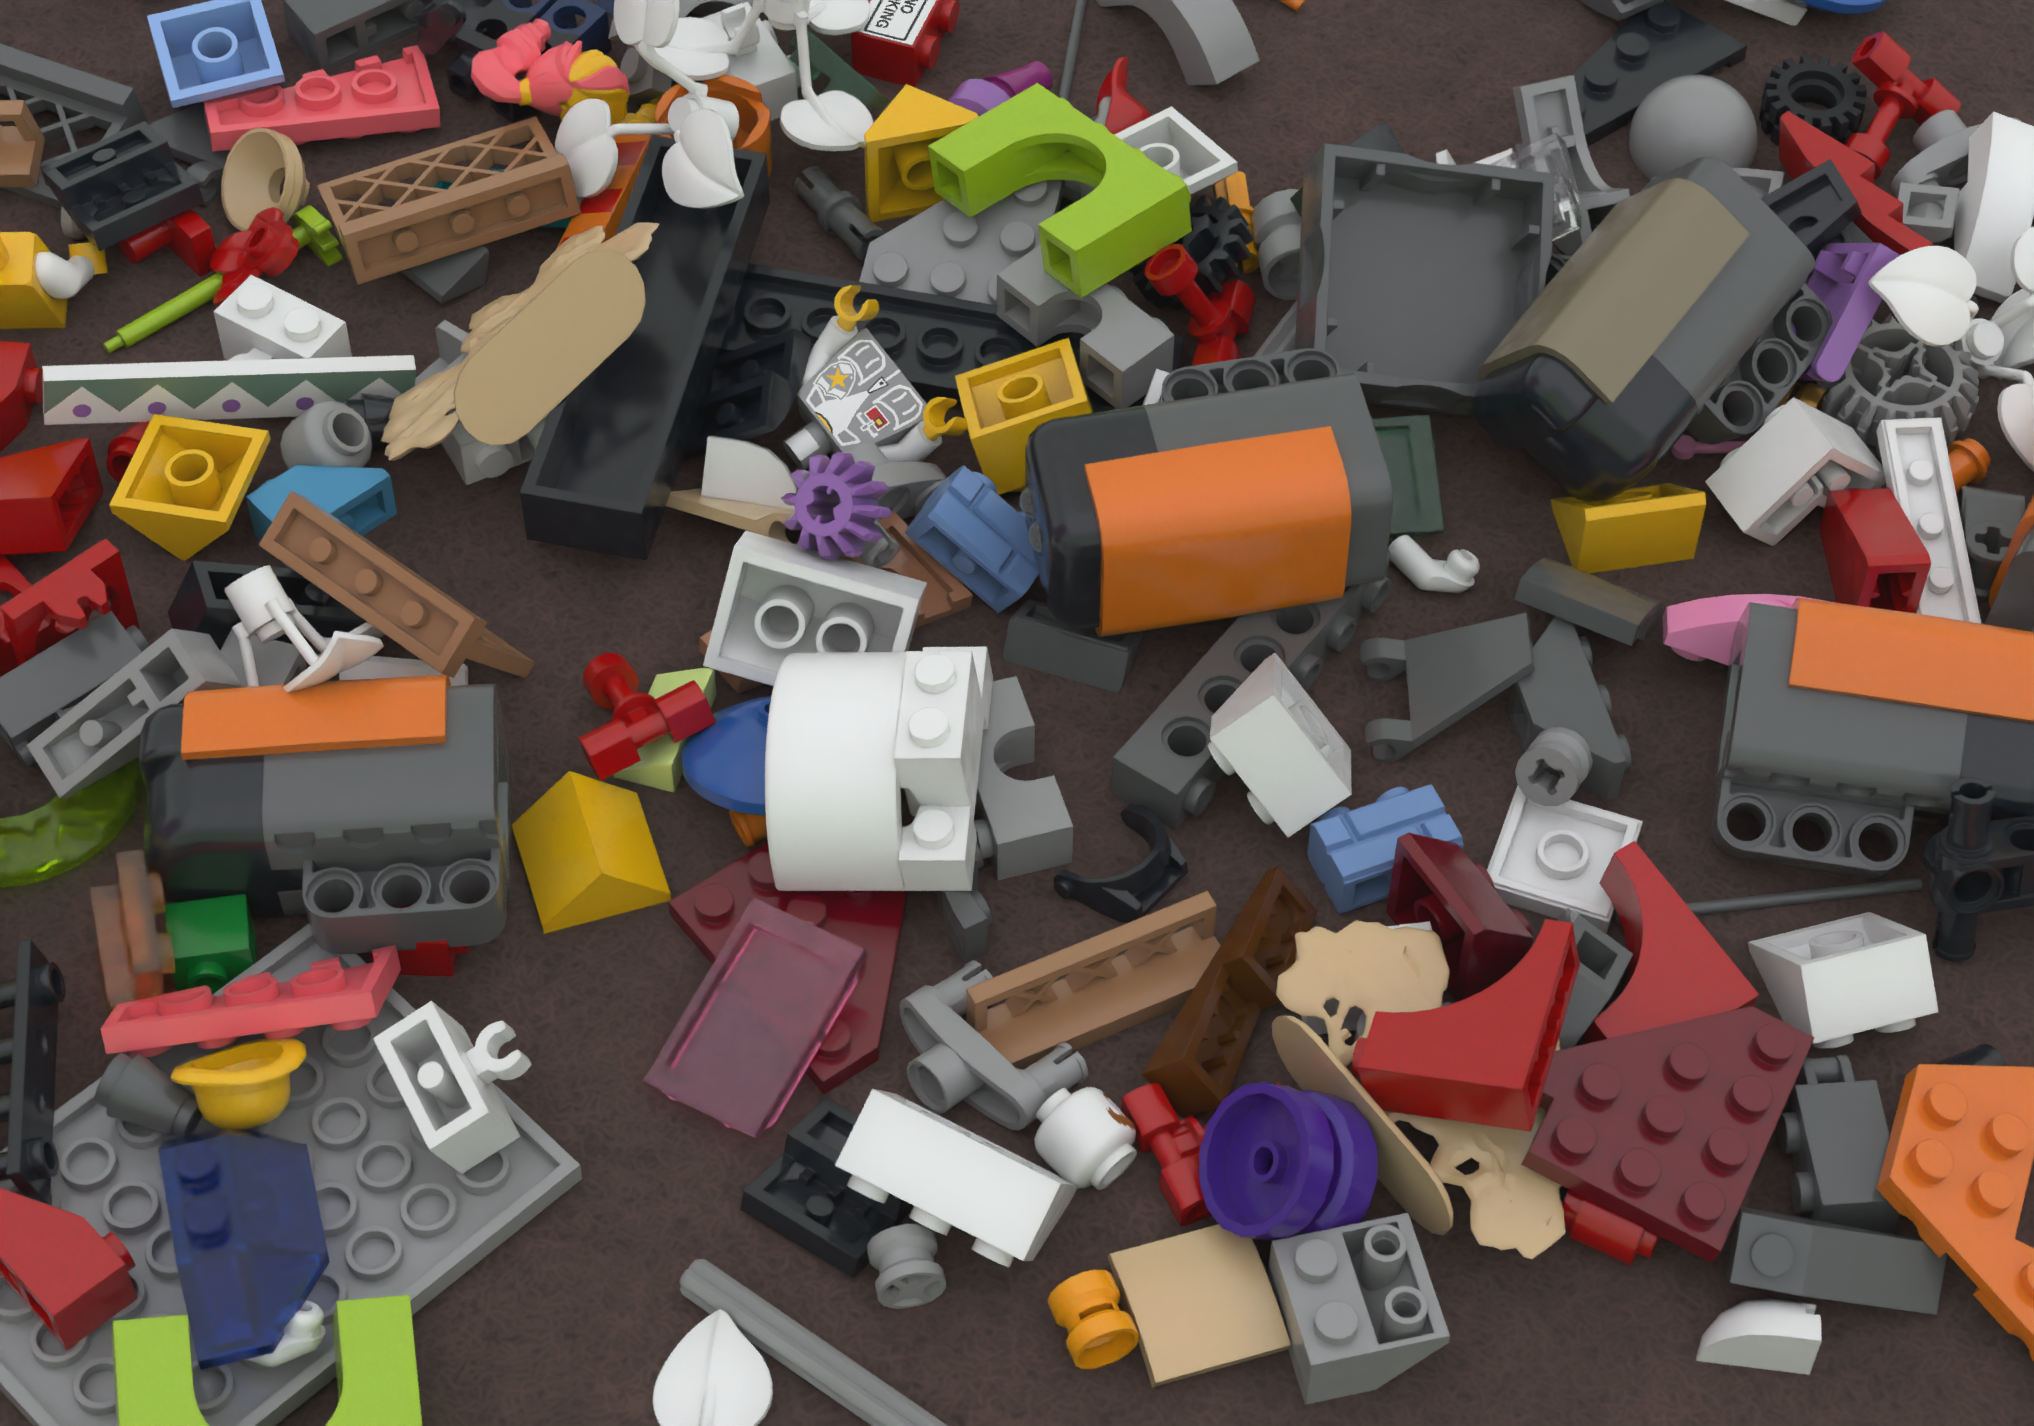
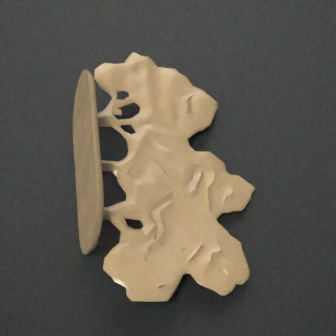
[381,222,659,461]
[1272,920,1566,1259]

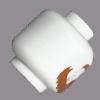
[1034,1087,1137,1190]

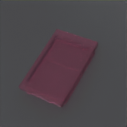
[643,897,868,1140]

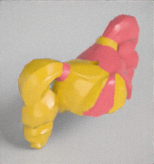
[471,19,660,126]

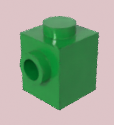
[155,894,257,995]

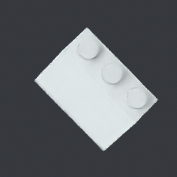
[703,530,927,686]
[835,1089,1077,1267]

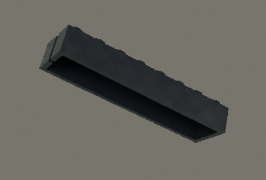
[520,135,770,560]

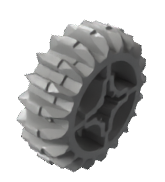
[1816,314,1979,458]

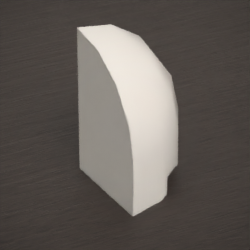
[701,436,797,510]
[1695,1299,1822,1375]

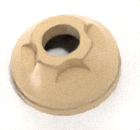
[221,128,310,231]

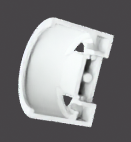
[765,646,993,891]

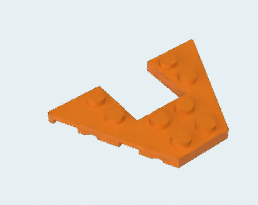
[1876,1064,2034,1361]

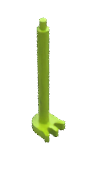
[103,205,343,354]

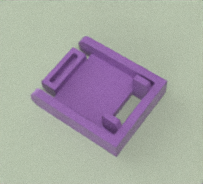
[1791,243,1900,382]

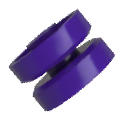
[1199,1082,1377,1241]

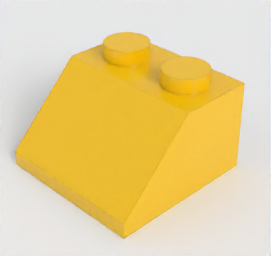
[955,338,1093,495]

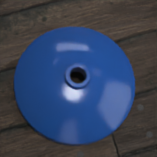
[681,696,771,815]

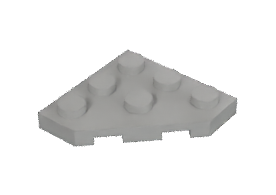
[859,180,1065,305]

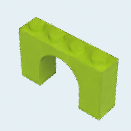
[928,83,1192,298]
[112,1295,422,1426]

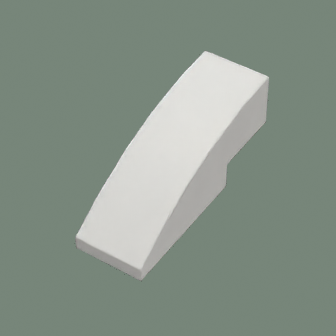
[1954,112,2034,303]

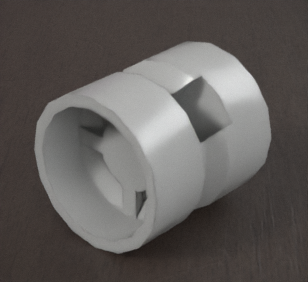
[1251,189,1301,300]

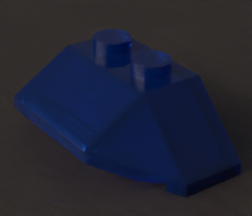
[158,1128,330,1370]

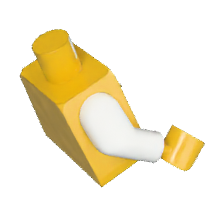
[0,232,108,329]

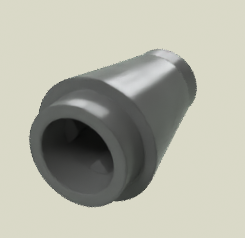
[95,1053,202,1139]

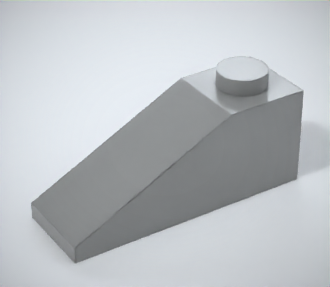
[26,628,242,799]

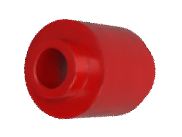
[1562,1190,1661,1266]

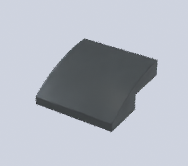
[1514,557,1665,646]

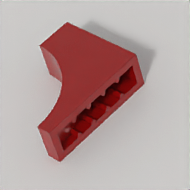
[1579,841,1759,1045]
[1352,919,1580,1132]

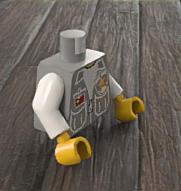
[783,285,968,470]

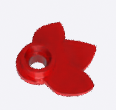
[210,207,299,307]

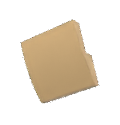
[1108,1224,1291,1387]

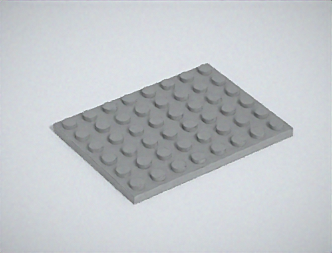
[0,923,582,1426]

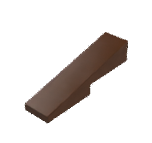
[1142,866,1318,1118]

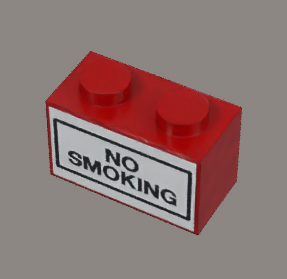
[851,0,960,87]

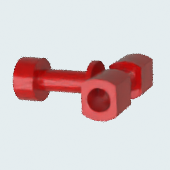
[1845,31,1961,180]
[1144,244,1256,366]
[577,653,716,781]
[1121,1082,1282,1226]

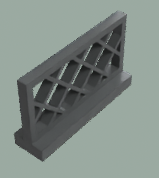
[0,44,148,209]

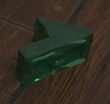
[785,29,890,110]

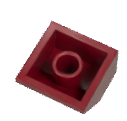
[1386,833,1534,1002]

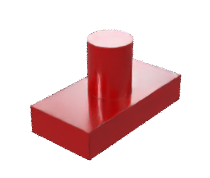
[118,209,216,277]

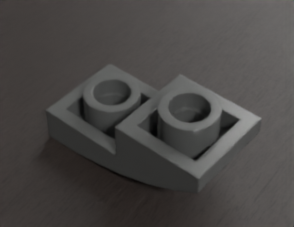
[936,842,993,964]

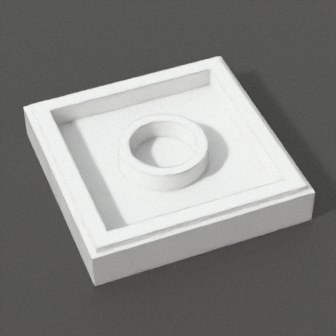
[1487,785,1643,934]

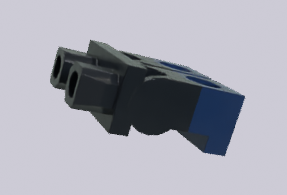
[447,0,612,121]

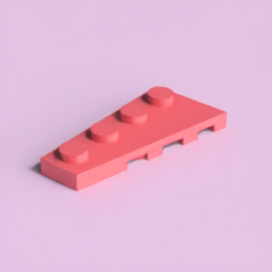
[203,45,441,152]
[100,945,401,1057]

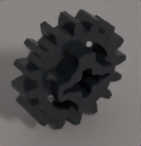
[1129,195,1254,310]

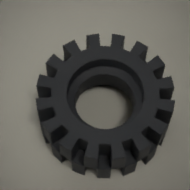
[1759,55,1867,146]

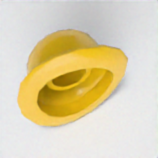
[170,1037,307,1131]

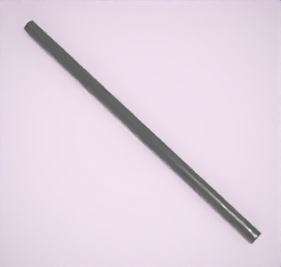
[1058,0,1087,101]
[1613,877,1923,925]

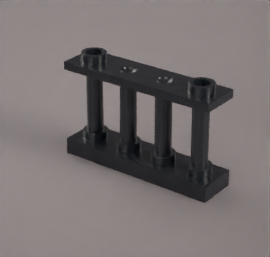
[0,939,66,1205]

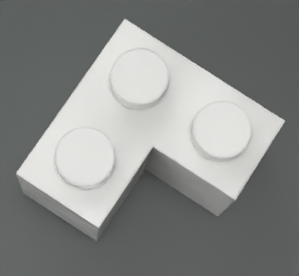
[1705,397,1886,546]

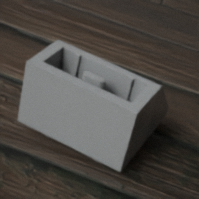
[1267,1213,1450,1405]

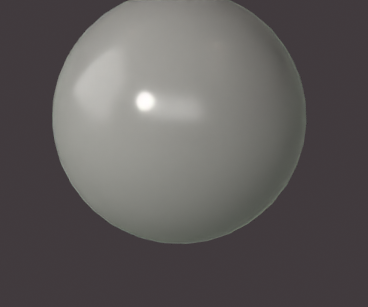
[1629,75,1758,180]

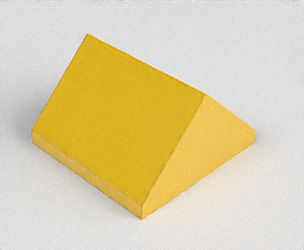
[864,84,978,222]
[109,414,271,561]
[1551,483,1706,573]
[511,771,671,934]

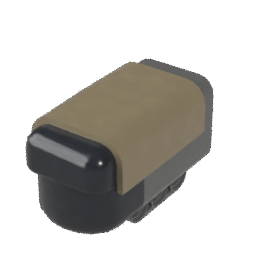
[1472,157,1833,502]

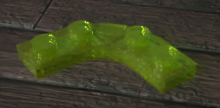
[0,757,144,887]

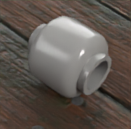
[280,400,373,470]

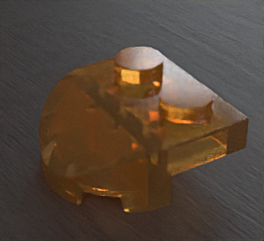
[90,849,175,1014]

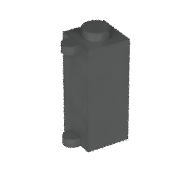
[0,610,149,768]

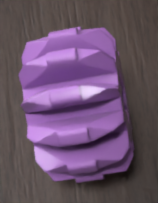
[781,452,893,560]

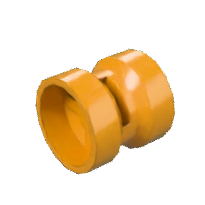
[1047,1269,1140,1369]

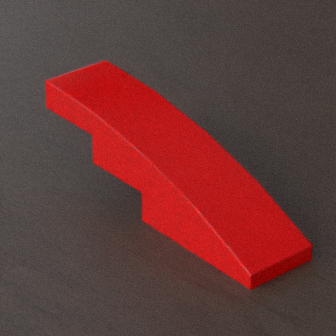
[1779,111,1933,255]

